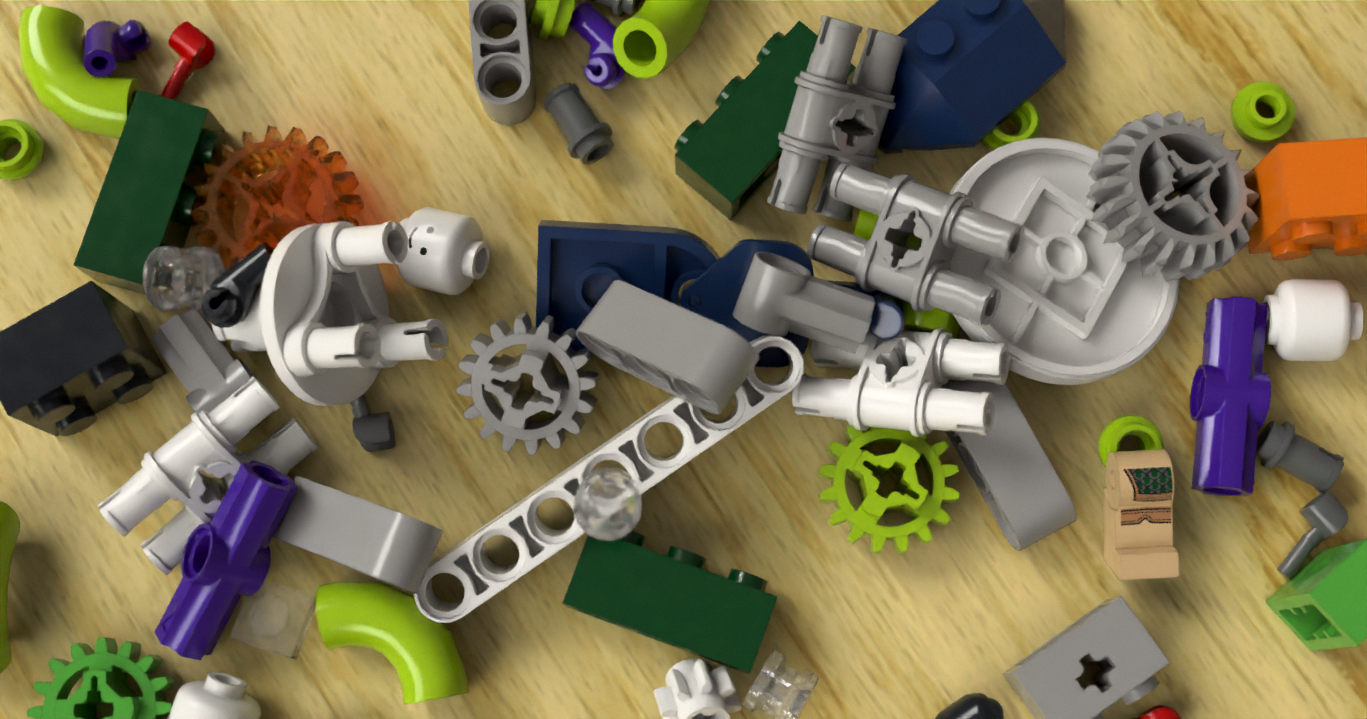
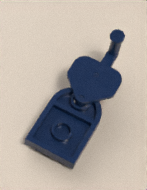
[536,220,905,368]

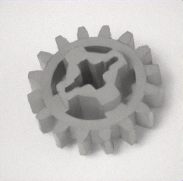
[457,312,599,455]

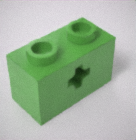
[1265,539,1367,651]

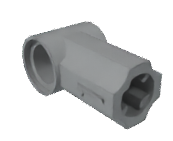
[733,251,875,354]
[151,308,258,413]

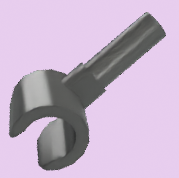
[350,394,396,452]
[1277,493,1348,579]

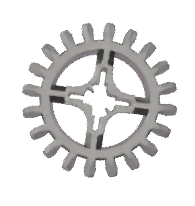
[1086,110,1261,282]

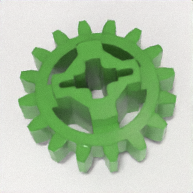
[27,637,177,719]

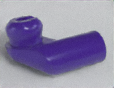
[569,2,626,89]
[84,20,151,77]

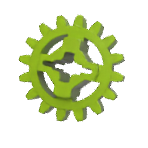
[817,425,960,555]

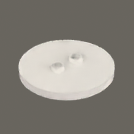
[949,138,1179,385]

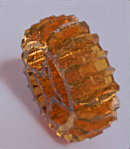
[190,125,364,288]

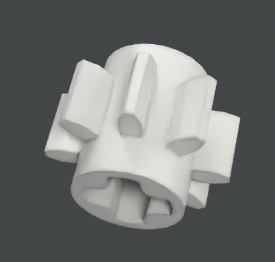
[654,658,741,719]

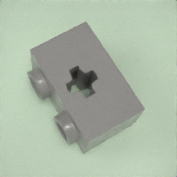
[1003,596,1170,719]

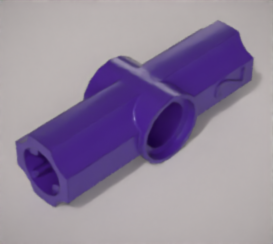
[1189,296,1271,497]
[155,460,298,660]

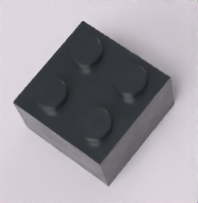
[0,280,167,436]

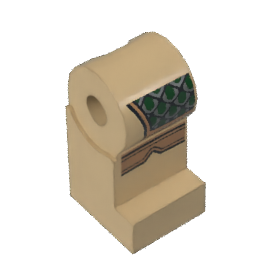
[1103,449,1179,580]

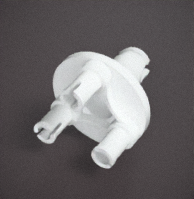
[212,221,448,406]

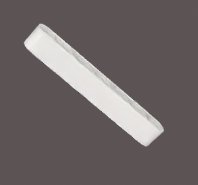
[415,335,803,623]

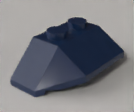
[878,0,1066,154]

